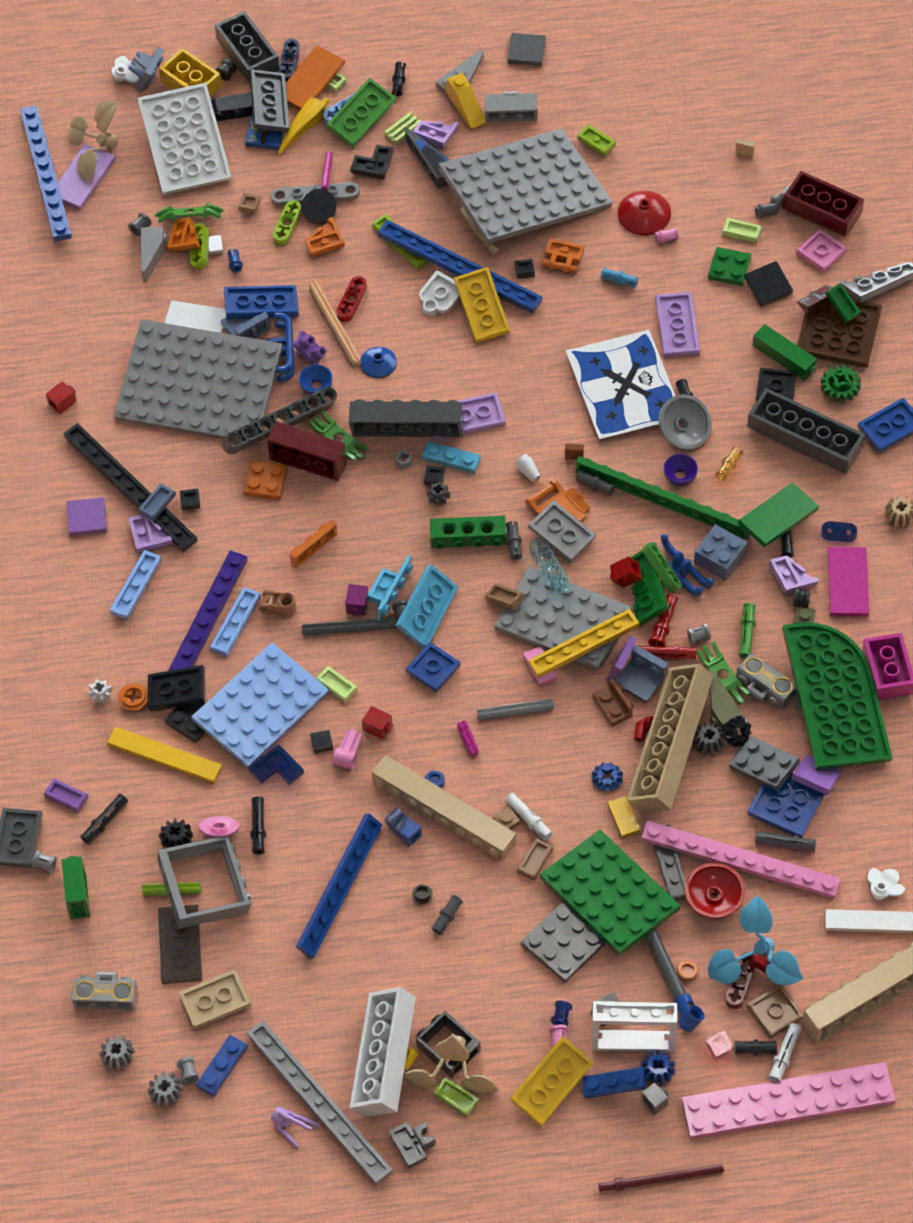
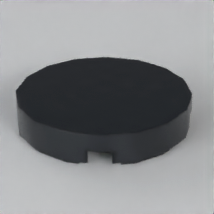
[301,189,337,224]

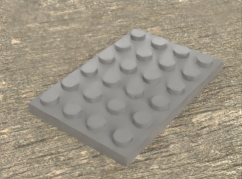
[494,567,632,670]

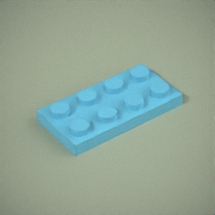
[396,564,458,649]

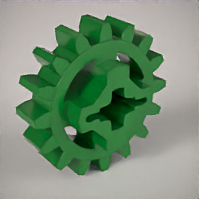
[820,365,861,403]

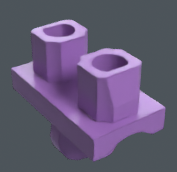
[292,331,327,365]

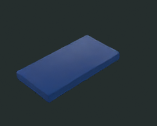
[224,285,299,319]

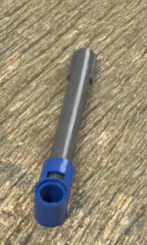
[645,929,705,1032]

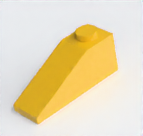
[445,73,486,130]

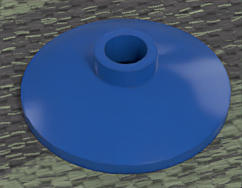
[360,347,397,378]

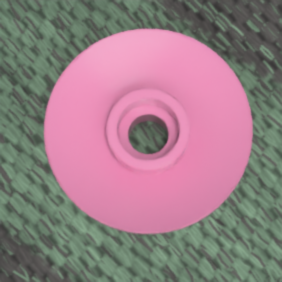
[199,816,239,838]

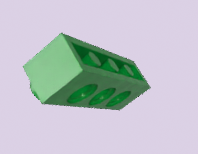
[430,515,506,549]

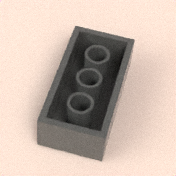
[215,11,279,84]

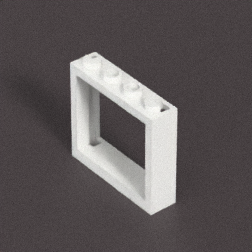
[592,1001,677,1052]

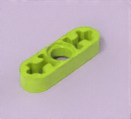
[273,200,302,246]
[190,223,209,270]

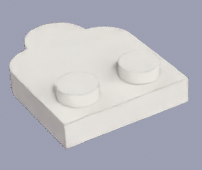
[419,270,460,316]

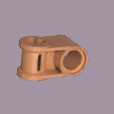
[258,590,297,617]

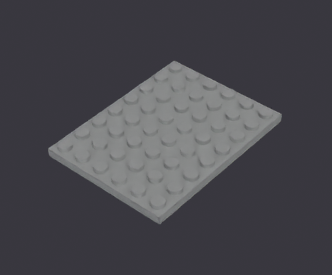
[438,128,613,244]
[114,319,283,445]

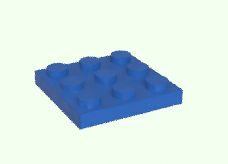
[747,773,825,838]

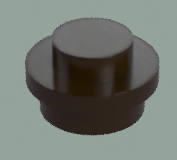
[412,884,433,904]

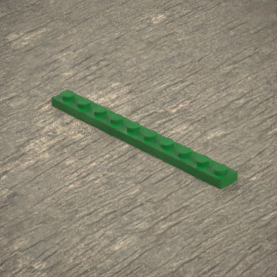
[576,456,750,540]

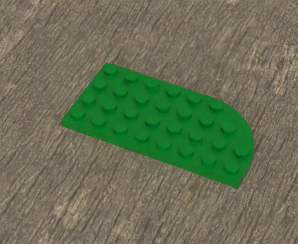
[782,623,893,770]

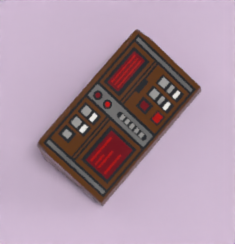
[797,285,832,315]

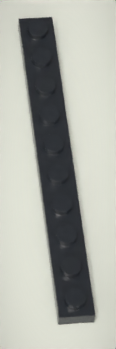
[63,423,198,552]

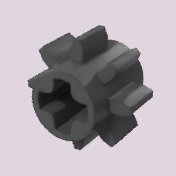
[427,482,450,506]

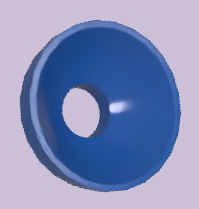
[299,364,333,394]

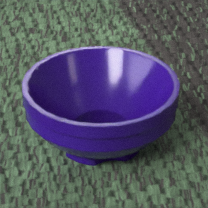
[664,454,698,486]

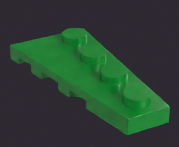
[631,550,669,628]

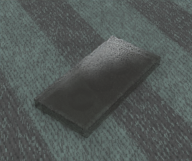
[158,904,203,984]

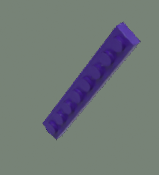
[168,550,248,671]

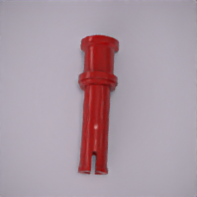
[648,594,678,646]

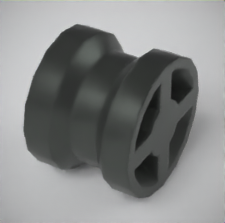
[216,59,237,81]
[793,587,811,608]

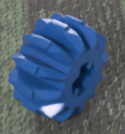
[641,1050,676,1086]

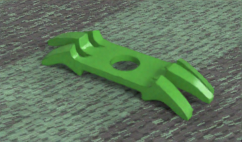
[155,203,224,223]
[309,410,368,460]
[696,641,750,704]

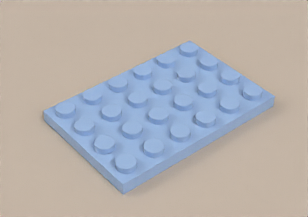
[192,642,329,769]

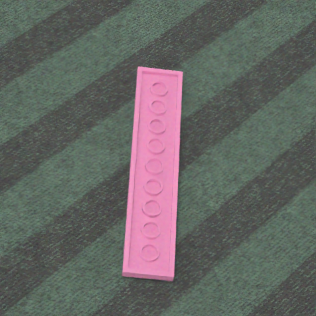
[682,1062,895,1139]

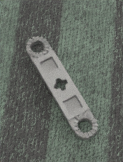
[271,182,360,206]

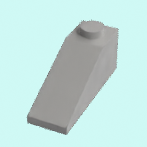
[141,226,167,282]

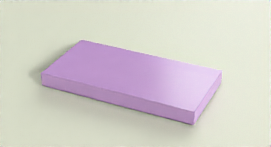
[58,144,116,210]
[655,292,700,358]
[433,392,506,441]

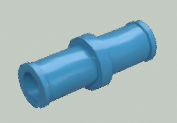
[601,267,638,288]

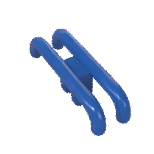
[267,313,295,382]
[653,534,714,597]

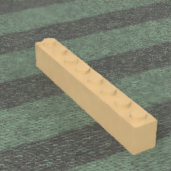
[372,755,516,860]

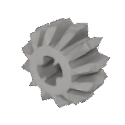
[99,1035,135,1071]
[147,1071,183,1108]

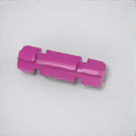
[457,720,479,757]

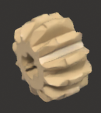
[884,495,913,528]

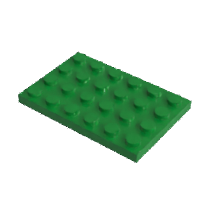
[540,829,680,956]

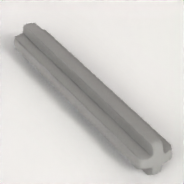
[477,699,554,720]

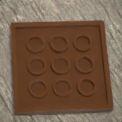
[797,291,882,368]

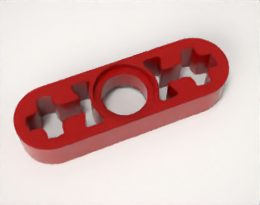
[337,276,367,322]

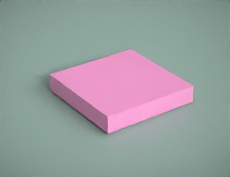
[796,229,847,273]

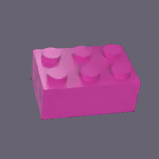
[862,633,913,700]

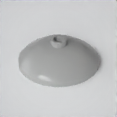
[659,394,712,450]

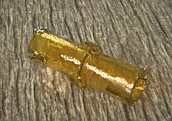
[715,446,743,481]

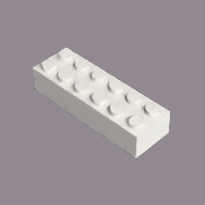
[350,987,416,1117]

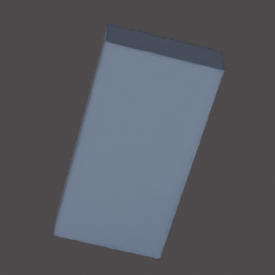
[138,483,176,522]

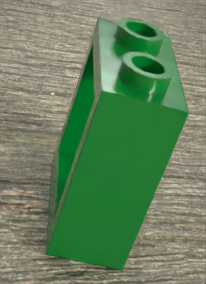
[61,856,91,920]

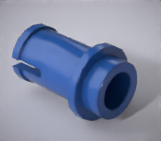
[227,249,243,272]

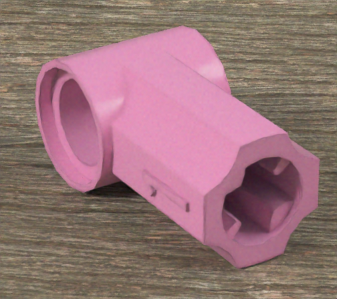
[333,729,362,770]

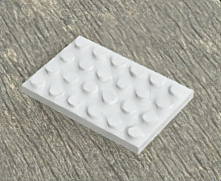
[138,83,232,195]

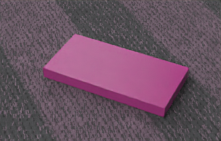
[828,547,869,616]

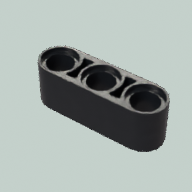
[211,92,253,121]

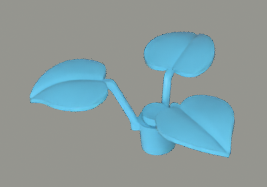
[708,896,803,985]

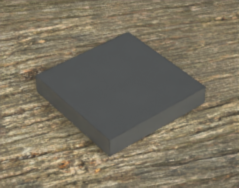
[508,33,546,66]

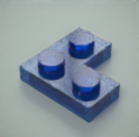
[249,744,304,785]

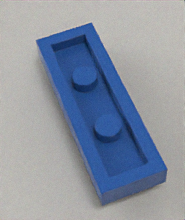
[196,1035,248,1097]
[583,1067,646,1099]

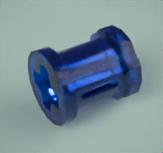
[550,1000,573,1026]

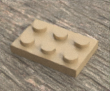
[179,969,251,1030]

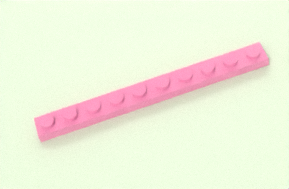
[641,820,840,899]

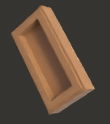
[485,583,525,611]
[517,838,553,881]

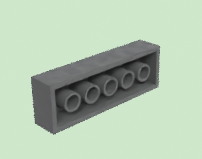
[747,388,865,474]
[349,399,464,437]

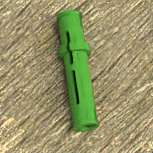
[738,603,756,659]

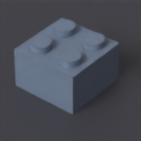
[694,524,748,581]

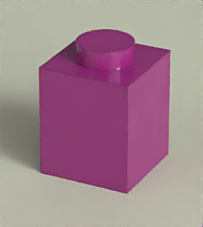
[345,584,368,616]

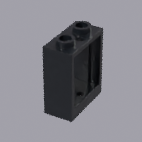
[416,1011,481,1078]

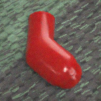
[634,716,653,742]

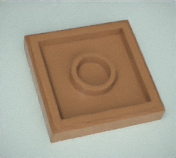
[747,985,804,1038]

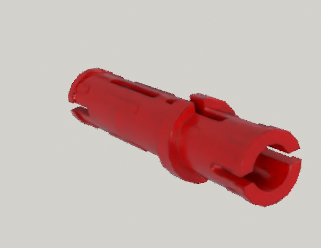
[638,645,697,660]

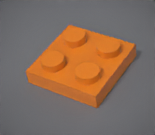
[243,460,287,500]

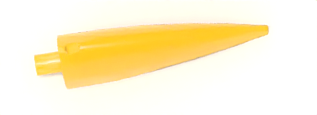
[278,97,330,156]

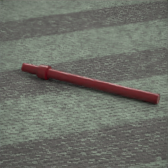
[598,1164,724,1192]

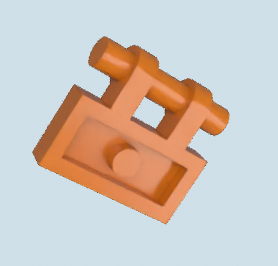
[542,238,585,274]

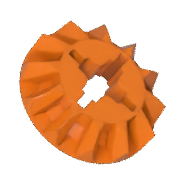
[118,683,148,712]

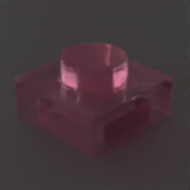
[705,1031,734,1059]

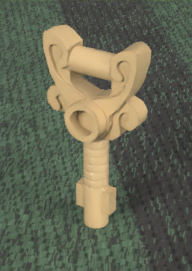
[460,207,498,255]

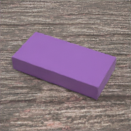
[44,778,88,813]

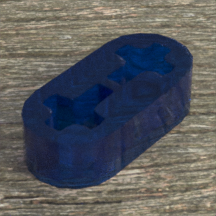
[821,521,858,542]

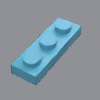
[422,441,481,474]

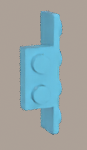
[367,555,413,621]

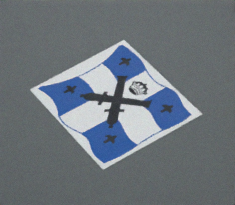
[566,330,675,439]

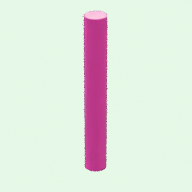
[321,151,333,191]

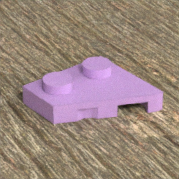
[413,121,459,148]
[128,515,173,553]
[769,555,819,594]

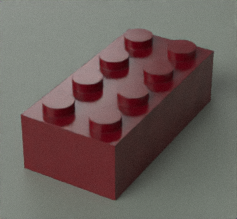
[783,171,864,237]
[267,422,347,481]

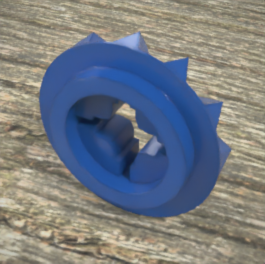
[592,762,623,792]

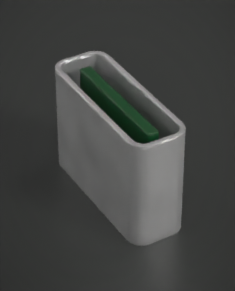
[209,235,223,256]

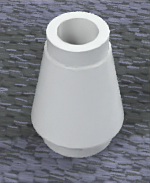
[515,454,541,483]

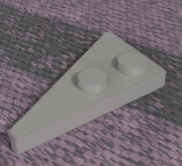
[436,50,484,97]

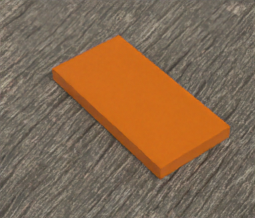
[286,45,345,110]

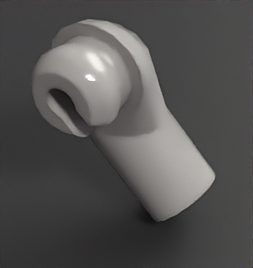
[770,185,790,206]

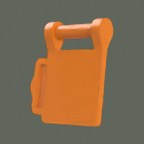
[525,479,590,522]

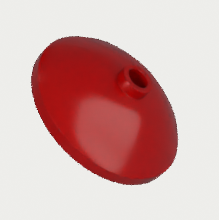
[618,191,671,235]
[684,862,745,919]

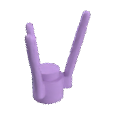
[271,1107,320,1148]

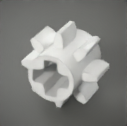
[88,680,112,704]

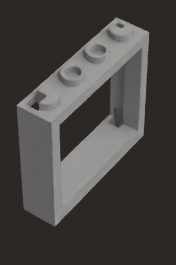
[157,836,252,929]

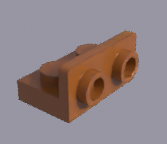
[592,679,634,727]

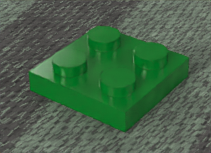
[708,247,752,286]

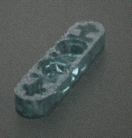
[529,538,569,593]

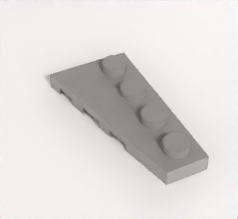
[840,262,913,302]

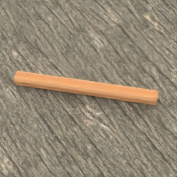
[309,281,361,366]

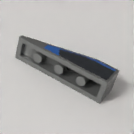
[405,128,449,189]

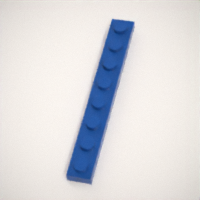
[296,813,382,958]

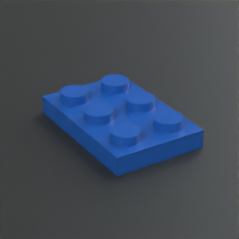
[857,398,913,453]

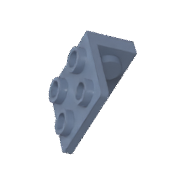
[221,312,270,339]
[615,645,668,702]

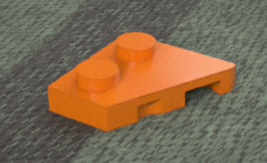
[167,217,200,252]
[305,217,345,257]

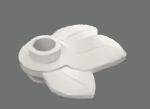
[111,56,140,83]
[867,868,905,900]

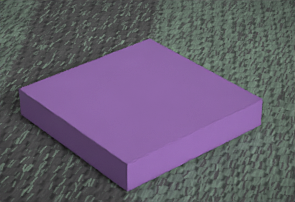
[67,497,107,536]
[606,636,637,683]
[791,755,843,795]

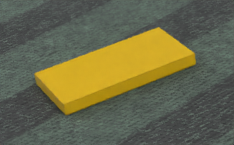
[454,267,510,344]
[509,1036,594,1127]

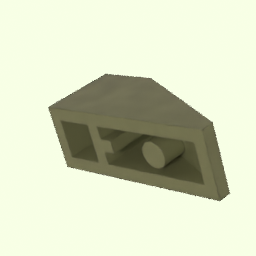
[709,669,743,732]

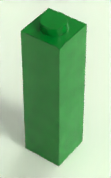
[752,324,817,381]

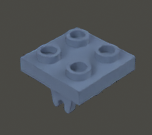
[128,47,164,92]

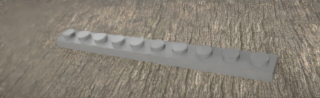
[247,1021,393,1185]

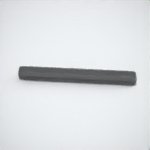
[302,617,397,635]

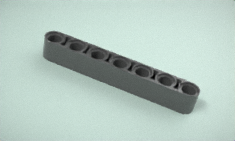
[223,387,337,454]

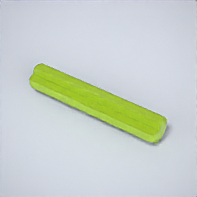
[142,882,202,896]

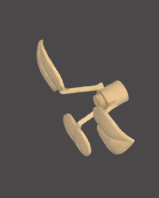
[69,102,118,183]
[403,1034,499,1095]

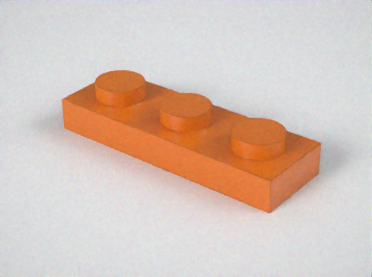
[290,520,338,568]

